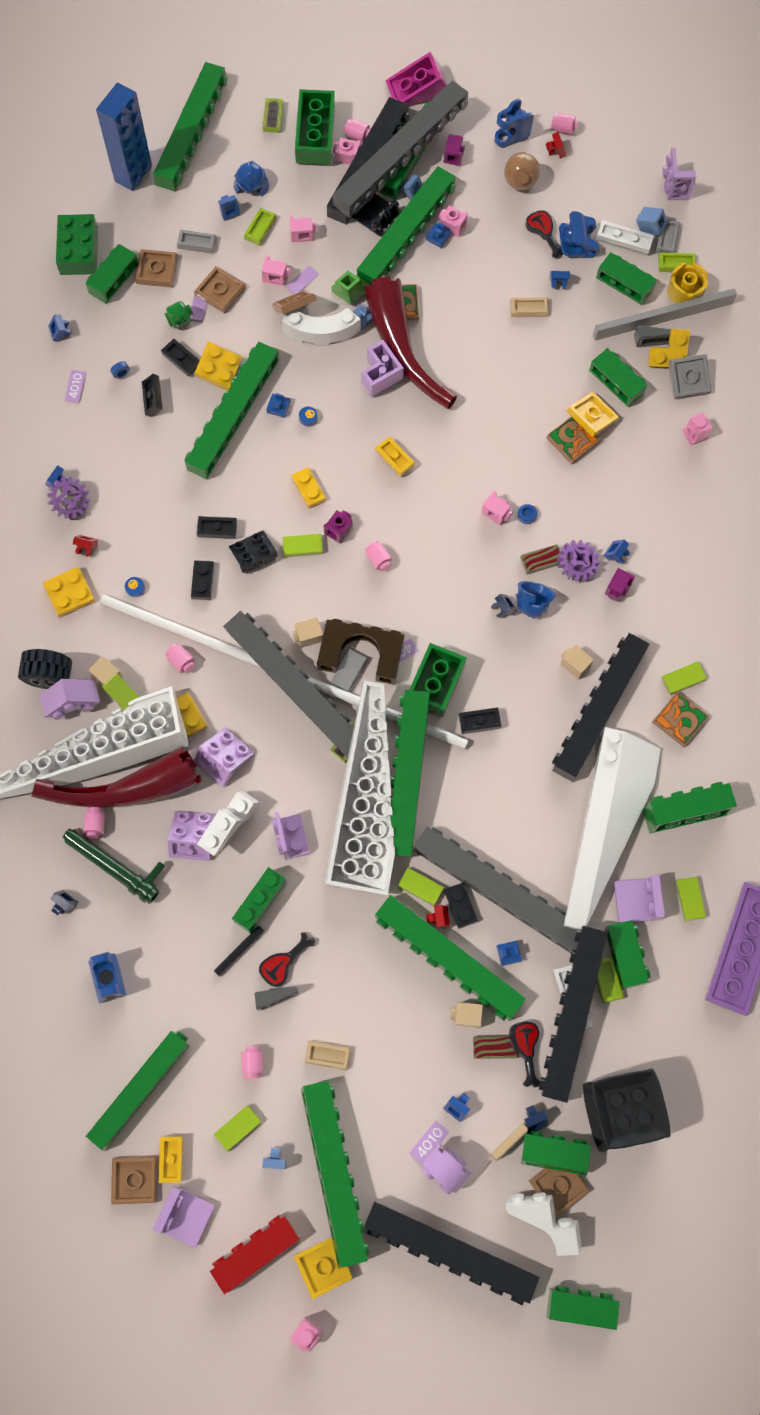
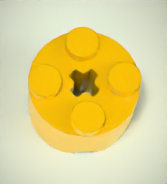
[667,263,708,304]

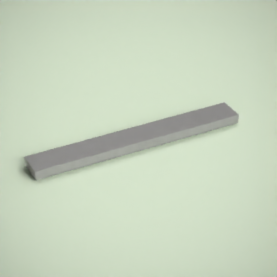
[593,289,737,341]

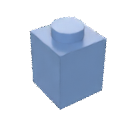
[636,207,668,236]

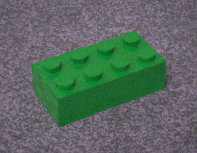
[295,89,335,165]
[643,782,737,834]

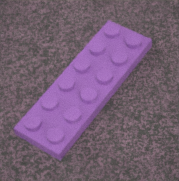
[705,882,760,1016]

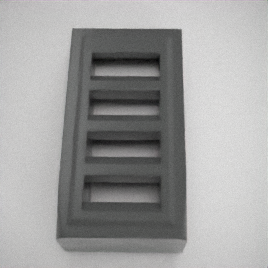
[634,326,670,347]
[254,986,298,1011]

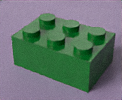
[56,214,98,275]
[409,643,467,717]

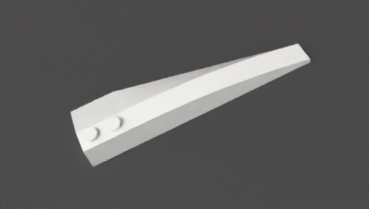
[324,681,395,896]
[0,686,189,798]
[564,727,661,930]

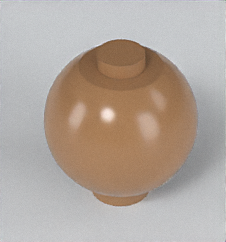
[504,152,540,190]

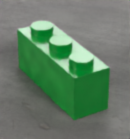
[86,244,138,304]
[596,252,657,305]
[589,348,647,407]
[232,867,287,933]
[605,920,651,990]
[521,1131,591,1176]
[546,1285,620,1330]

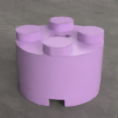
[422,1142,473,1195]

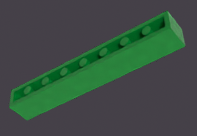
[153,62,228,192]
[357,166,456,285]
[184,341,279,480]
[390,690,430,857]
[375,895,526,1021]
[301,1080,369,1269]

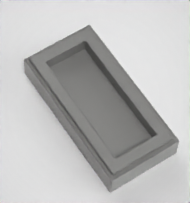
[655,220,680,254]
[177,230,216,254]
[330,649,367,692]

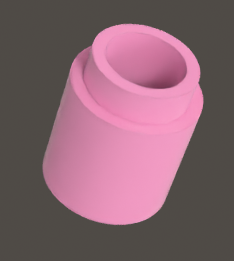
[551,113,578,134]
[344,119,370,143]
[365,541,392,571]
[166,644,195,673]
[83,807,106,839]
[241,1047,263,1079]

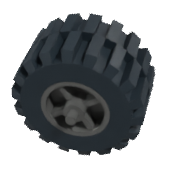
[18,649,72,689]

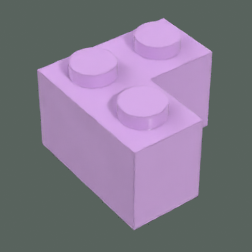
[361,340,403,397]
[39,679,100,720]

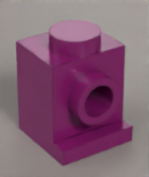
[443,134,465,167]
[323,510,353,544]
[605,568,635,601]

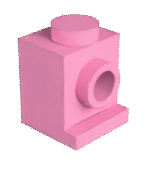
[333,138,361,165]
[439,206,468,237]
[290,216,316,242]
[261,256,291,286]
[682,412,712,445]
[481,491,513,525]
[290,1318,322,1352]

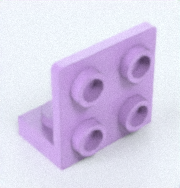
[663,148,696,200]
[194,728,254,787]
[168,811,216,861]
[272,812,309,860]
[614,875,665,923]
[153,1186,215,1248]

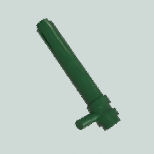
[63,828,165,904]

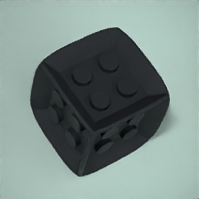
[583,1068,671,1152]

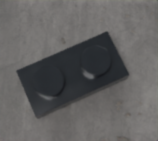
[161,339,200,376]
[142,374,163,417]
[197,516,237,539]
[191,560,214,600]
[458,707,502,734]
[443,882,478,929]

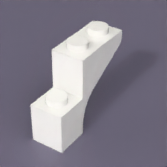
[197,791,260,856]
[506,1193,582,1256]

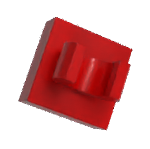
[545,132,567,159]
[73,535,98,557]
[426,905,451,929]

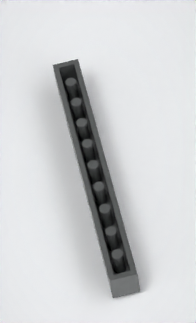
[333,80,469,218]
[223,610,354,758]
[413,826,578,954]

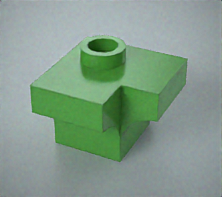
[331,271,370,305]

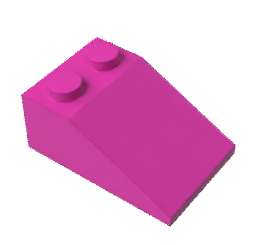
[385,52,447,106]

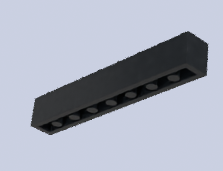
[327,97,410,225]
[552,633,650,782]
[538,926,608,1103]
[364,1201,540,1306]

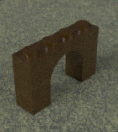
[317,619,405,685]

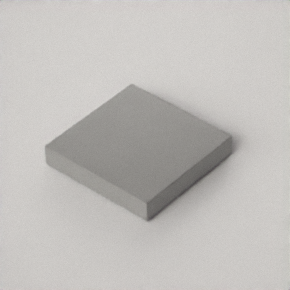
[668,354,712,398]

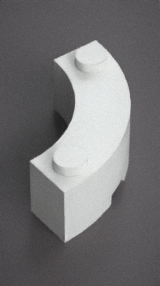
[281,308,361,346]

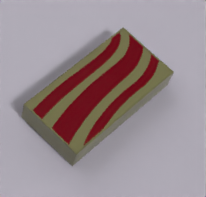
[520,544,560,575]
[473,1036,517,1059]

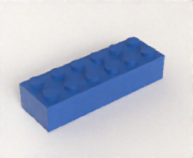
[96,82,152,191]

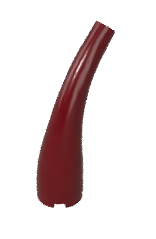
[365,276,457,409]
[31,746,202,808]

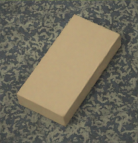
[510,297,548,317]
[304,1041,351,1070]
[490,1123,528,1160]

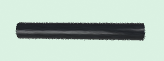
[214,925,264,976]

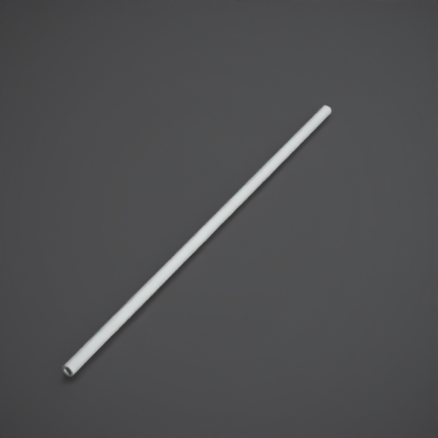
[100,595,468,749]

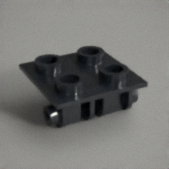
[353,193,402,237]
[228,530,278,573]

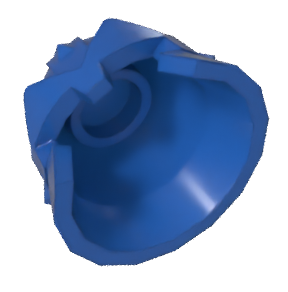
[234,160,269,197]
[515,581,556,619]

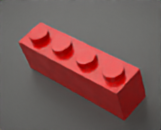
[210,1215,300,1295]

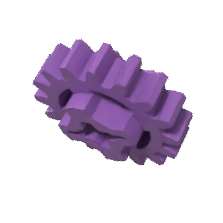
[46,476,90,519]
[557,540,600,582]

